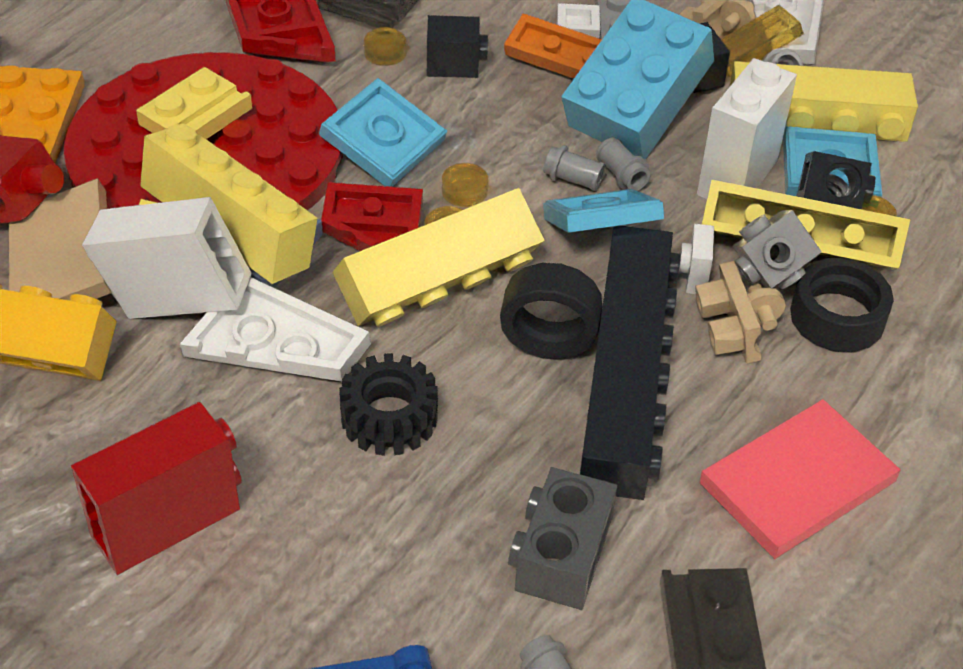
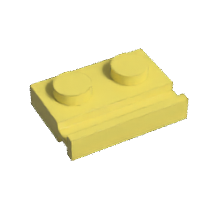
[136,67,252,139]

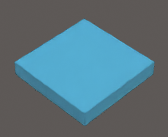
[319,78,447,187]
[783,126,882,207]
[543,189,664,233]

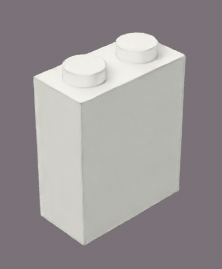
[697,58,797,199]
[82,197,252,319]

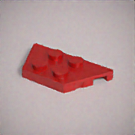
[226,0,336,63]

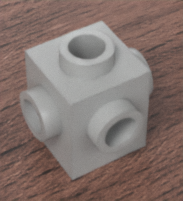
[733,210,822,290]

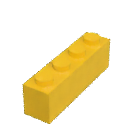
[0,285,117,381]

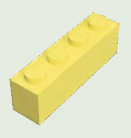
[729,61,918,142]
[140,123,318,284]
[702,179,910,270]
[333,188,545,327]

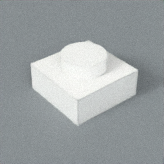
[557,3,600,38]
[678,224,714,294]

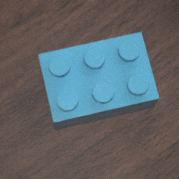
[561,0,714,160]

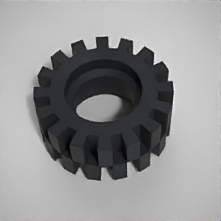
[339,353,438,456]

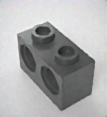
[508,467,618,610]

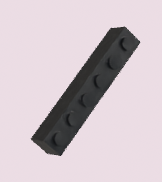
[580,225,680,500]

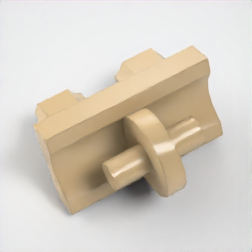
[680,0,755,40]
[695,261,786,364]

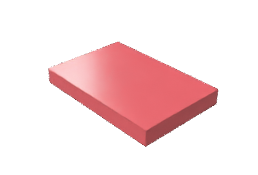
[699,399,901,559]

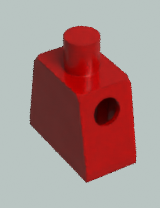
[0,135,64,224]

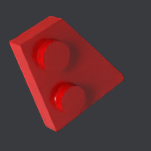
[321,182,423,251]

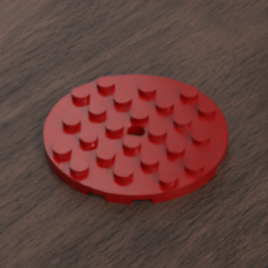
[64,52,343,211]

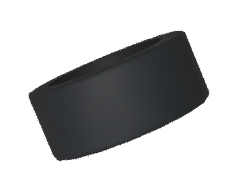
[790,258,894,352]
[500,262,602,359]

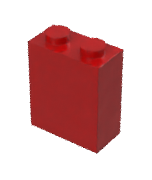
[71,402,242,575]

